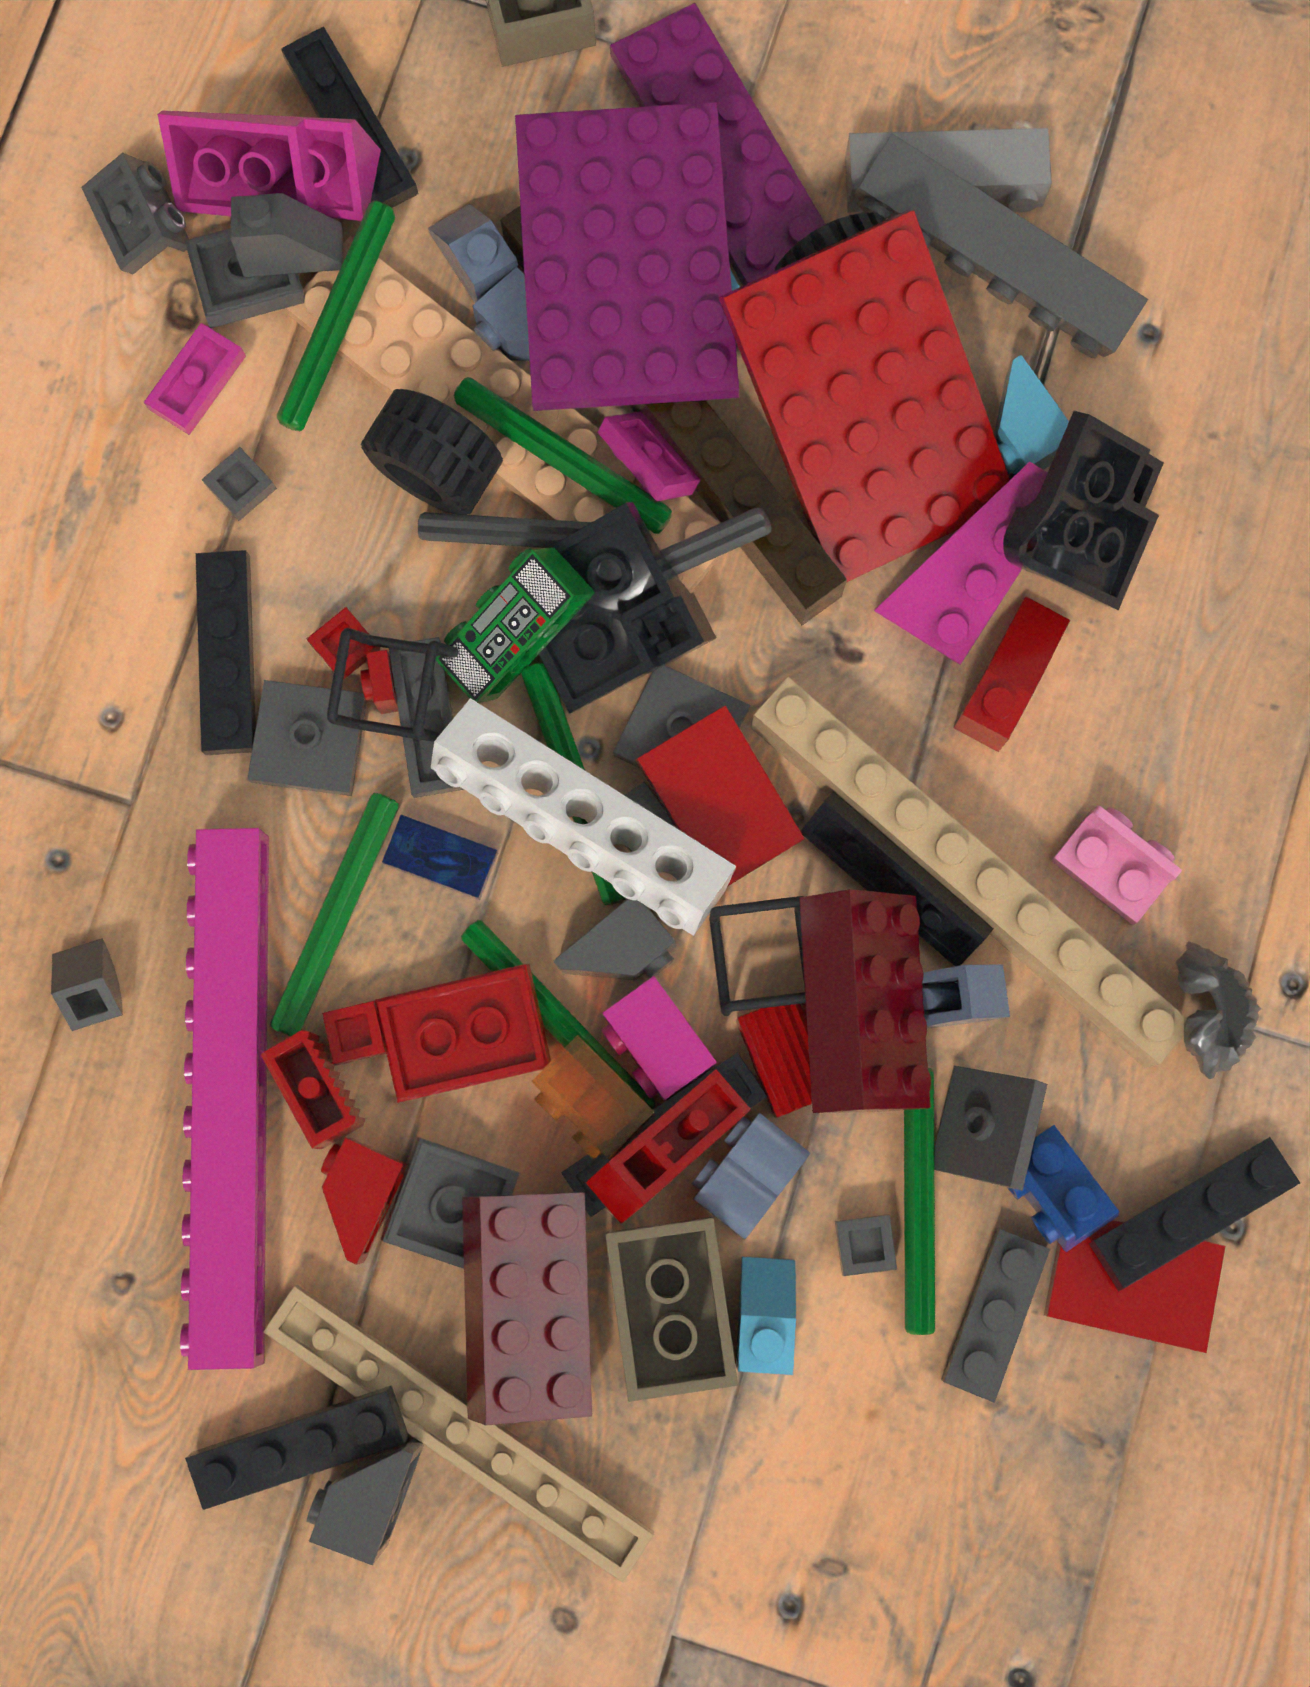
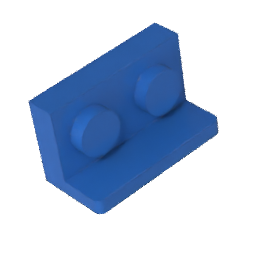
[1007,1125,1120,1252]

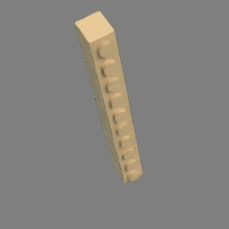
[751,677,1187,1068]

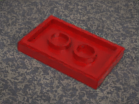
[635,705,805,887]
[375,964,553,1103]
[1044,1220,1226,1353]

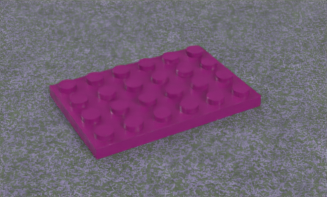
[515,102,739,411]

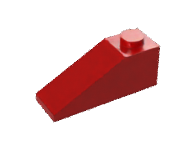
[954,596,1070,752]
[586,1069,751,1224]

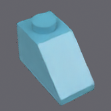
[994,355,1069,476]
[736,1256,796,1375]

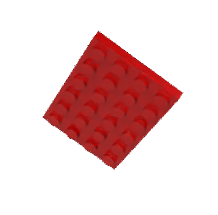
[719,210,1010,583]

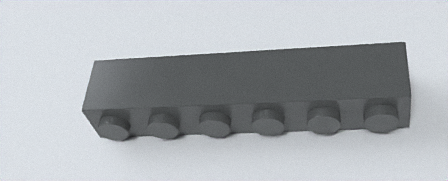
[854,133,1148,358]

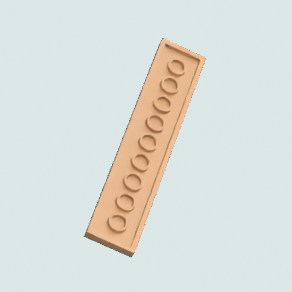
[286,236,722,593]

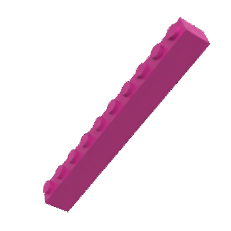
[180,828,269,1370]

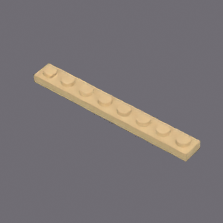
[263,1285,654,1583]

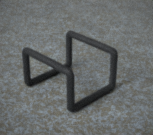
[327,628,459,742]
[709,896,806,1016]

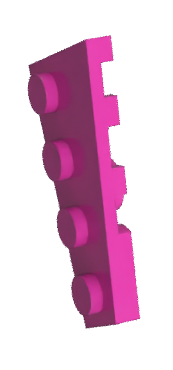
[874,462,1048,665]

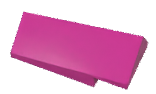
[157,110,381,221]

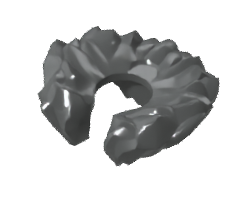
[1176,941,1261,1079]

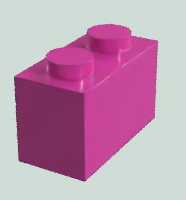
[601,976,717,1102]

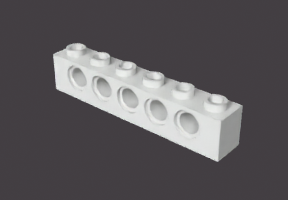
[431,698,736,936]

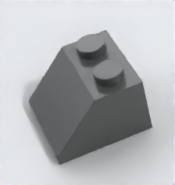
[306,1437,424,1566]

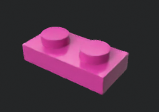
[144,323,246,435]
[597,411,701,502]

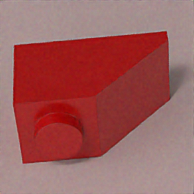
[321,1137,408,1265]

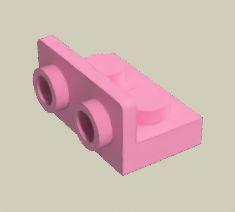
[1051,805,1182,925]

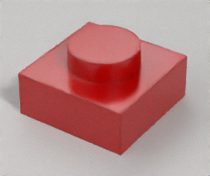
[306,607,381,680]
[360,649,398,714]
[322,1001,386,1066]

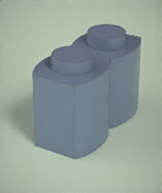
[692,1113,810,1239]

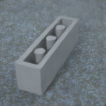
[845,128,1052,213]

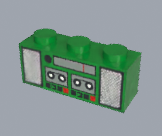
[436,547,595,703]

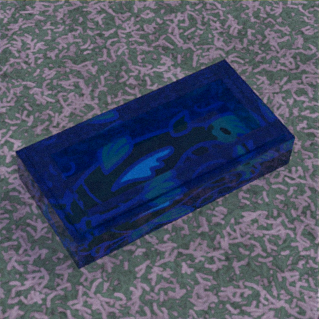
[382,815,499,900]

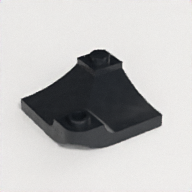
[1003,411,1164,610]
[539,502,717,714]

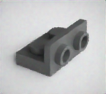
[81,153,189,274]

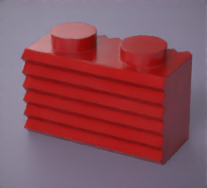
[736,1003,812,1119]
[260,1030,366,1149]

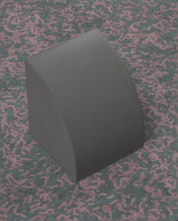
[51,938,123,1031]

